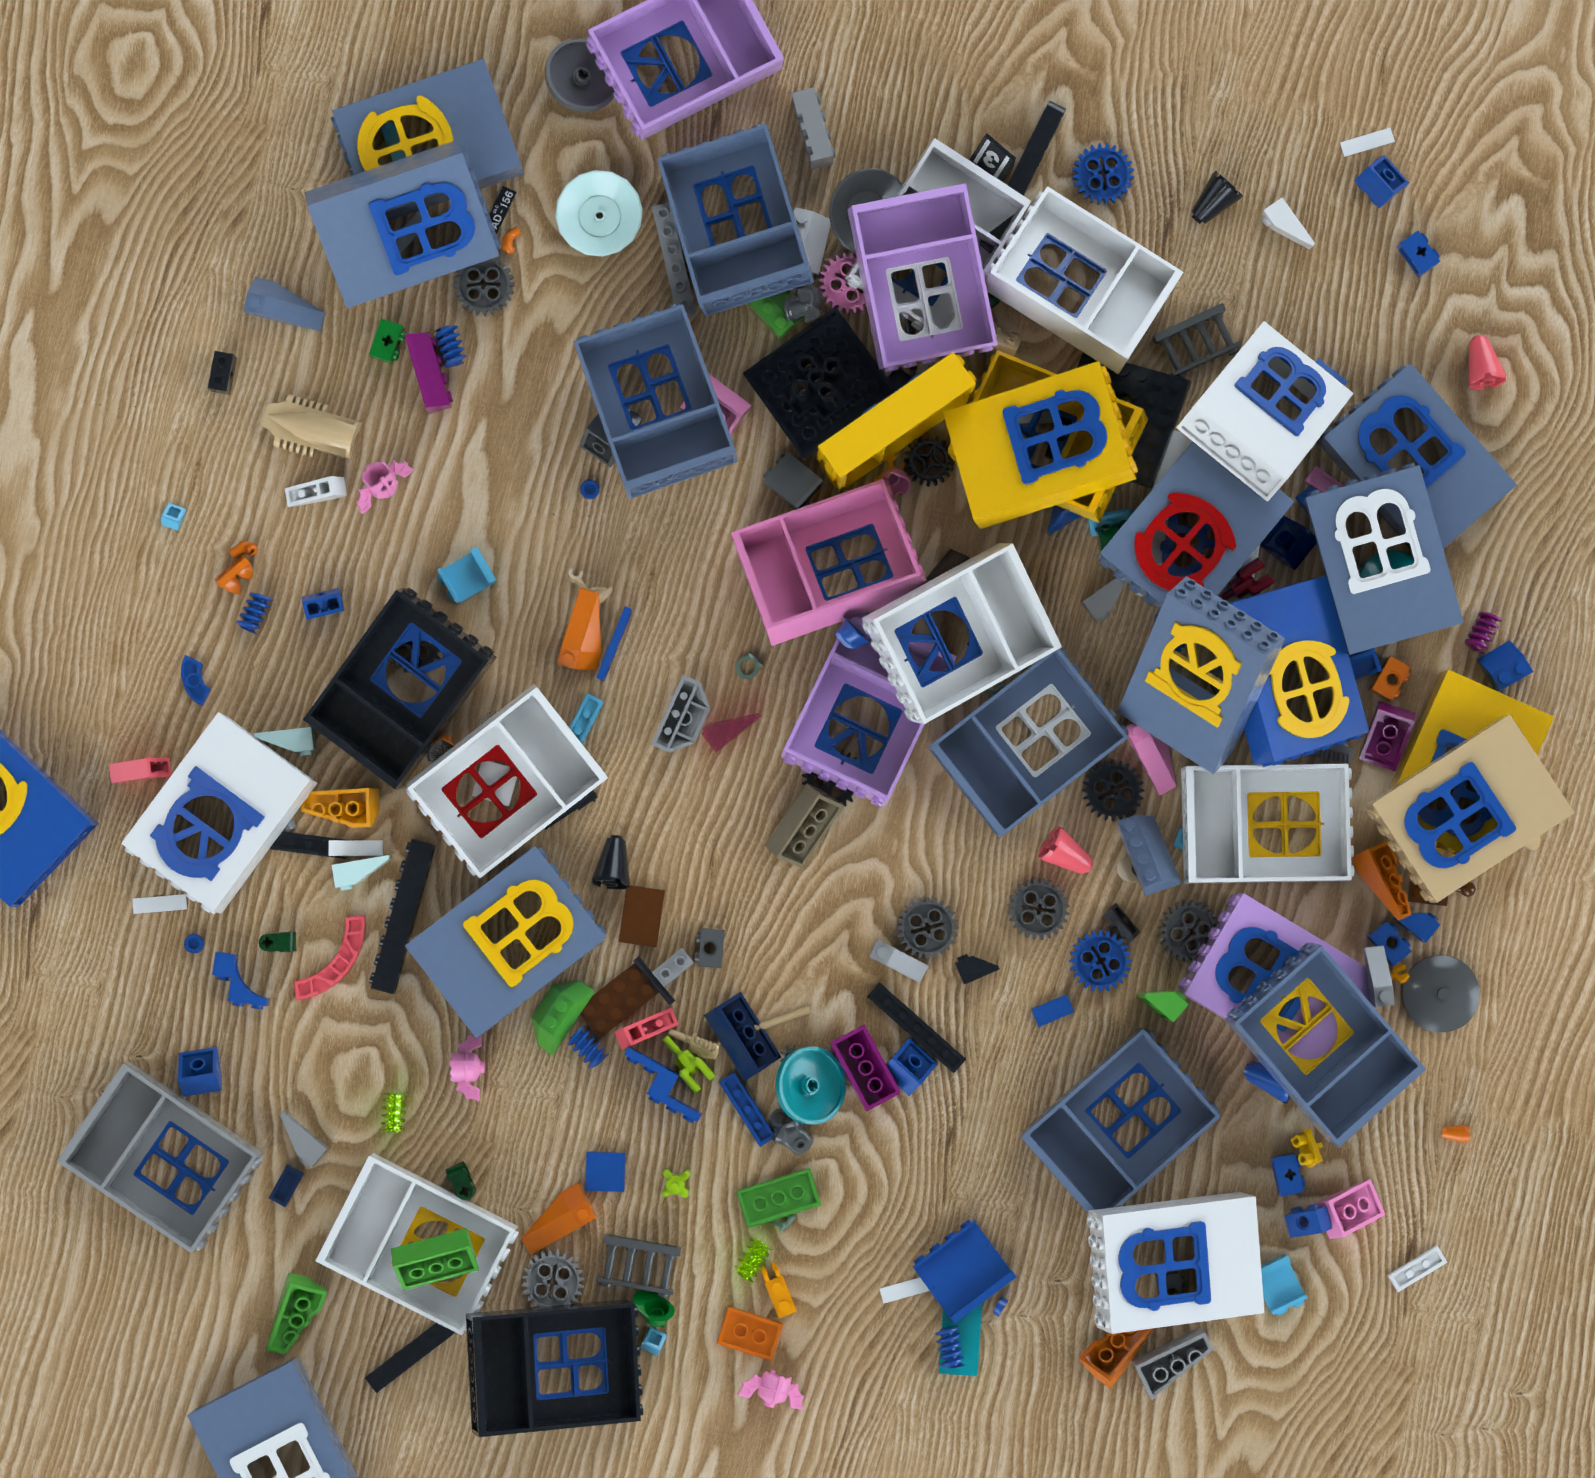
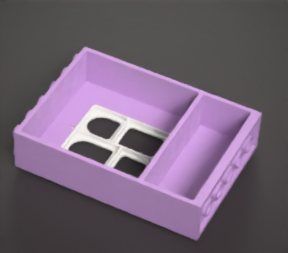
[847,183,998,372]

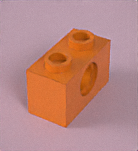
[1369,656,1411,702]

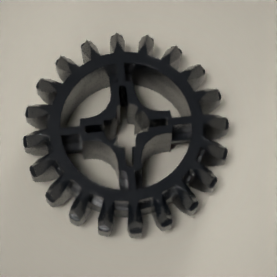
[903,435,955,487]

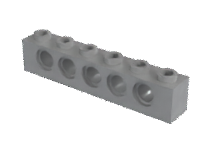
[652,203,696,319]

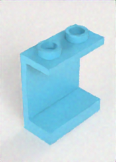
[437,547,497,604]
[1261,1254,1308,1316]

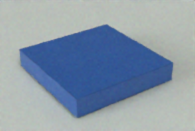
[585,1152,626,1192]

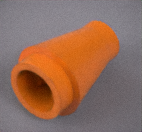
[1442,1125,1470,1144]

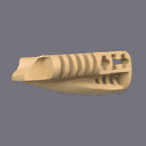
[262,394,362,460]

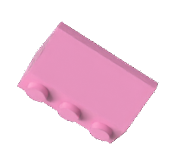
[681,373,752,435]

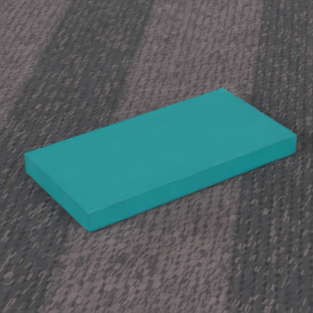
[939,1304,982,1376]

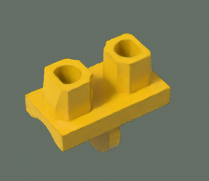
[1291,1128,1323,1168]

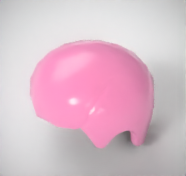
[880,468,911,497]

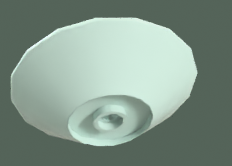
[555,170,643,257]

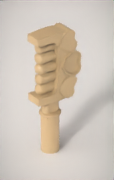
[668,1029,721,1060]

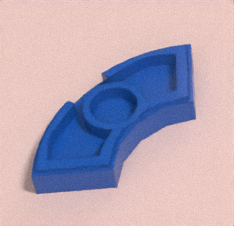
[181,655,212,706]

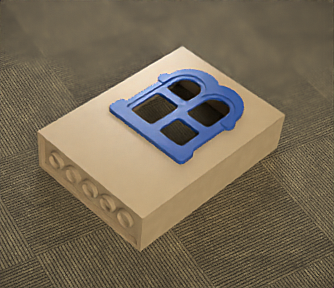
[1366,714,1575,903]

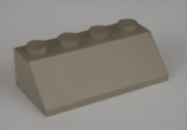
[765,783,844,868]

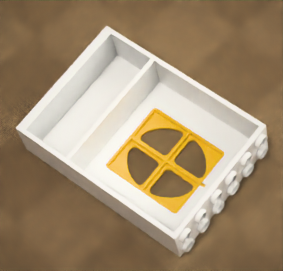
[1181,764,1354,884]
[316,1153,519,1335]

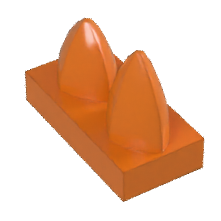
[215,554,253,594]

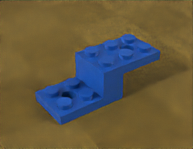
[624,1046,702,1123]

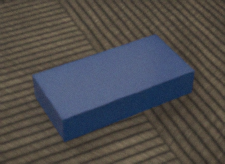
[1031,994,1074,1027]

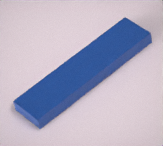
[596,606,632,681]
[719,1071,774,1147]

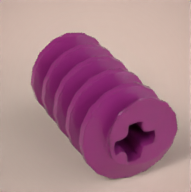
[1464,612,1503,654]

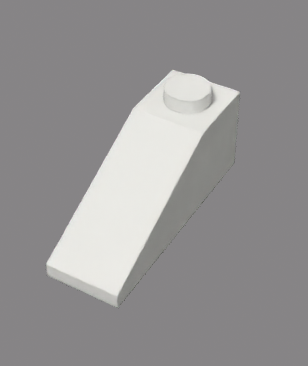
[1261,198,1315,249]
[285,476,347,507]

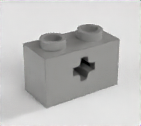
[652,948,695,987]

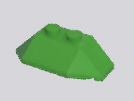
[531,980,595,1055]

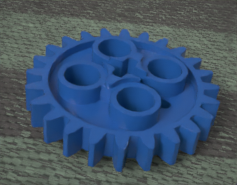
[1072,143,1134,205]
[1069,930,1132,992]

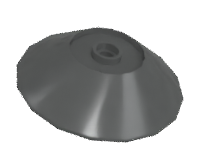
[829,168,903,253]

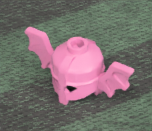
[356,460,414,514]
[450,1035,485,1102]
[737,1370,804,1410]

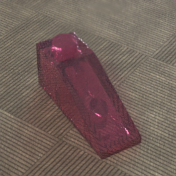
[702,713,761,752]

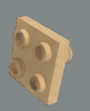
[987,322,1023,360]

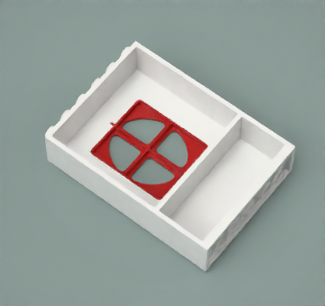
[406,684,608,878]

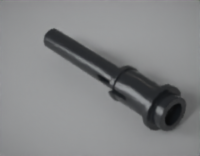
[545,790,598,830]

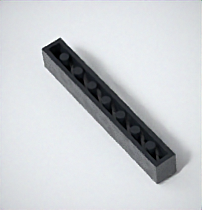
[369,839,436,994]

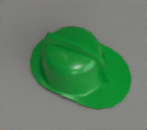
[633,1290,675,1328]

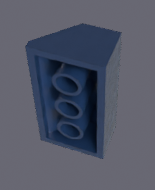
[704,992,781,1081]

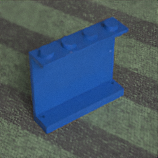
[912,1220,1017,1324]

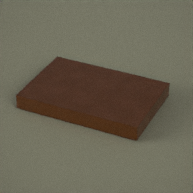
[618,885,665,948]

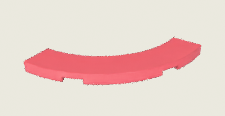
[294,915,366,1000]

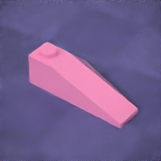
[1126,723,1176,796]

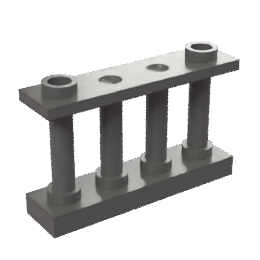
[1152,303,1242,378]
[596,1234,681,1297]

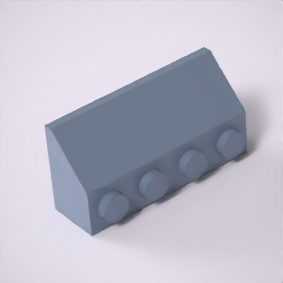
[1117,815,1182,896]

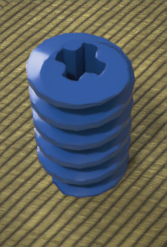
[434,325,467,368]
[236,592,273,635]
[568,1025,609,1069]
[935,1326,965,1368]

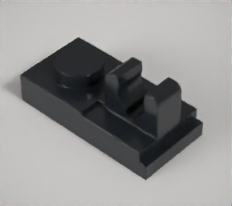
[1102,903,1140,943]

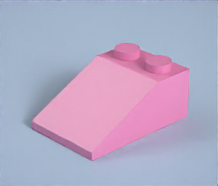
[1315,1179,1385,1239]

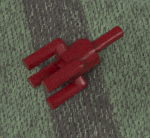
[1219,557,1275,600]

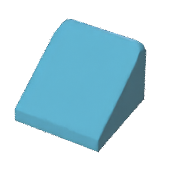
[161,503,187,531]
[640,1327,667,1356]

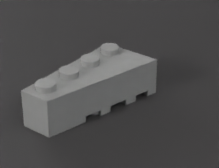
[791,87,836,170]
[1132,1327,1213,1401]

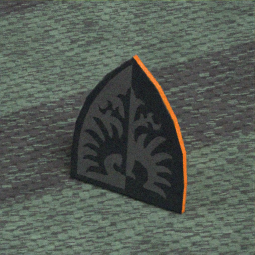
[427,734,455,761]

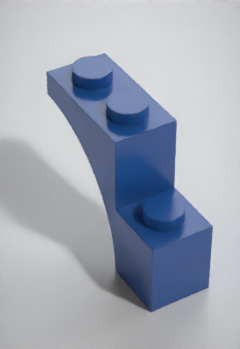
[212,952,270,1010]

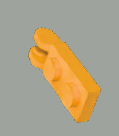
[760,1261,797,1319]

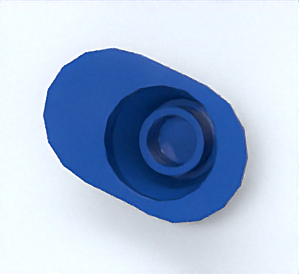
[835,616,872,649]

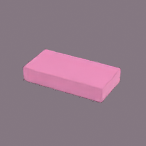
[1304,465,1344,493]

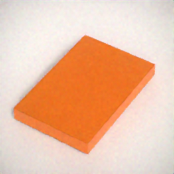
[716,1306,784,1361]

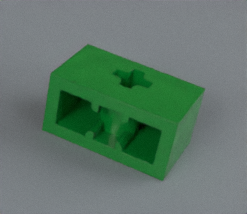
[369,319,406,365]

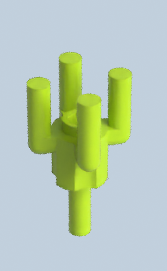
[662,1036,716,1094]
[662,1168,691,1198]

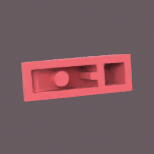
[615,1007,679,1049]

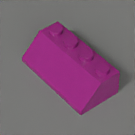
[404,332,453,414]
[829,1024,901,1111]

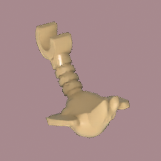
[568,569,613,604]

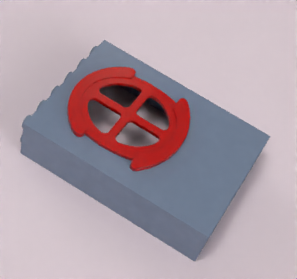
[1097,441,1294,612]

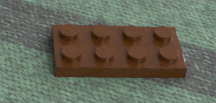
[580,963,659,1039]

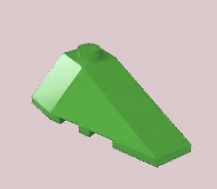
[266,1272,327,1355]

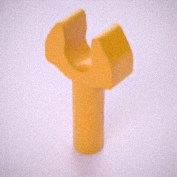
[874,455,905,482]
[1390,963,1410,984]

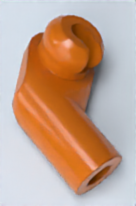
[501,226,521,255]
[229,541,258,559]

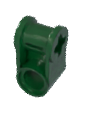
[258,932,297,952]
[445,1161,476,1200]

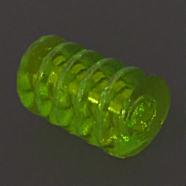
[380,1092,407,1133]
[734,1239,773,1283]

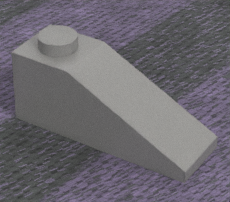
[1081,578,1126,622]
[869,939,928,983]
[1364,945,1395,1007]
[280,1111,329,1167]

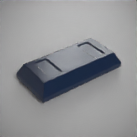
[269,1164,304,1207]

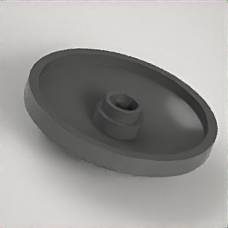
[545,38,615,113]
[1401,955,1480,1032]

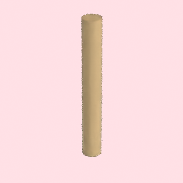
[754,1006,811,1032]

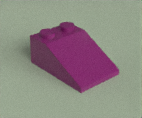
[1359,701,1416,772]

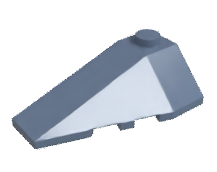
[243,277,325,332]

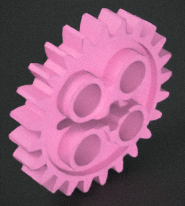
[819,252,867,315]

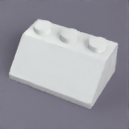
[794,207,831,275]

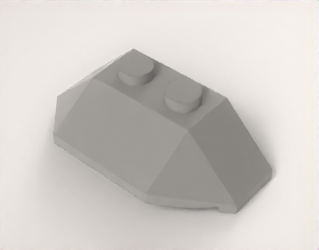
[651,675,710,753]

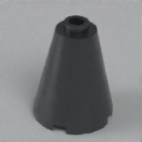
[1191,170,1243,224]
[591,835,630,890]

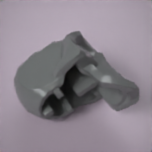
[784,284,824,323]
[770,1109,813,1155]

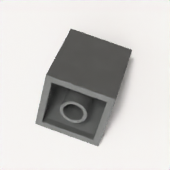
[580,409,643,468]
[763,452,823,510]

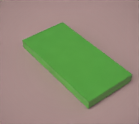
[736,1168,822,1228]

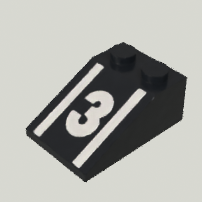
[969,133,1016,182]

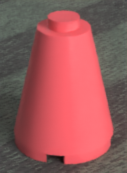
[1468,335,1506,391]
[1038,826,1093,874]

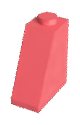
[109,758,172,783]

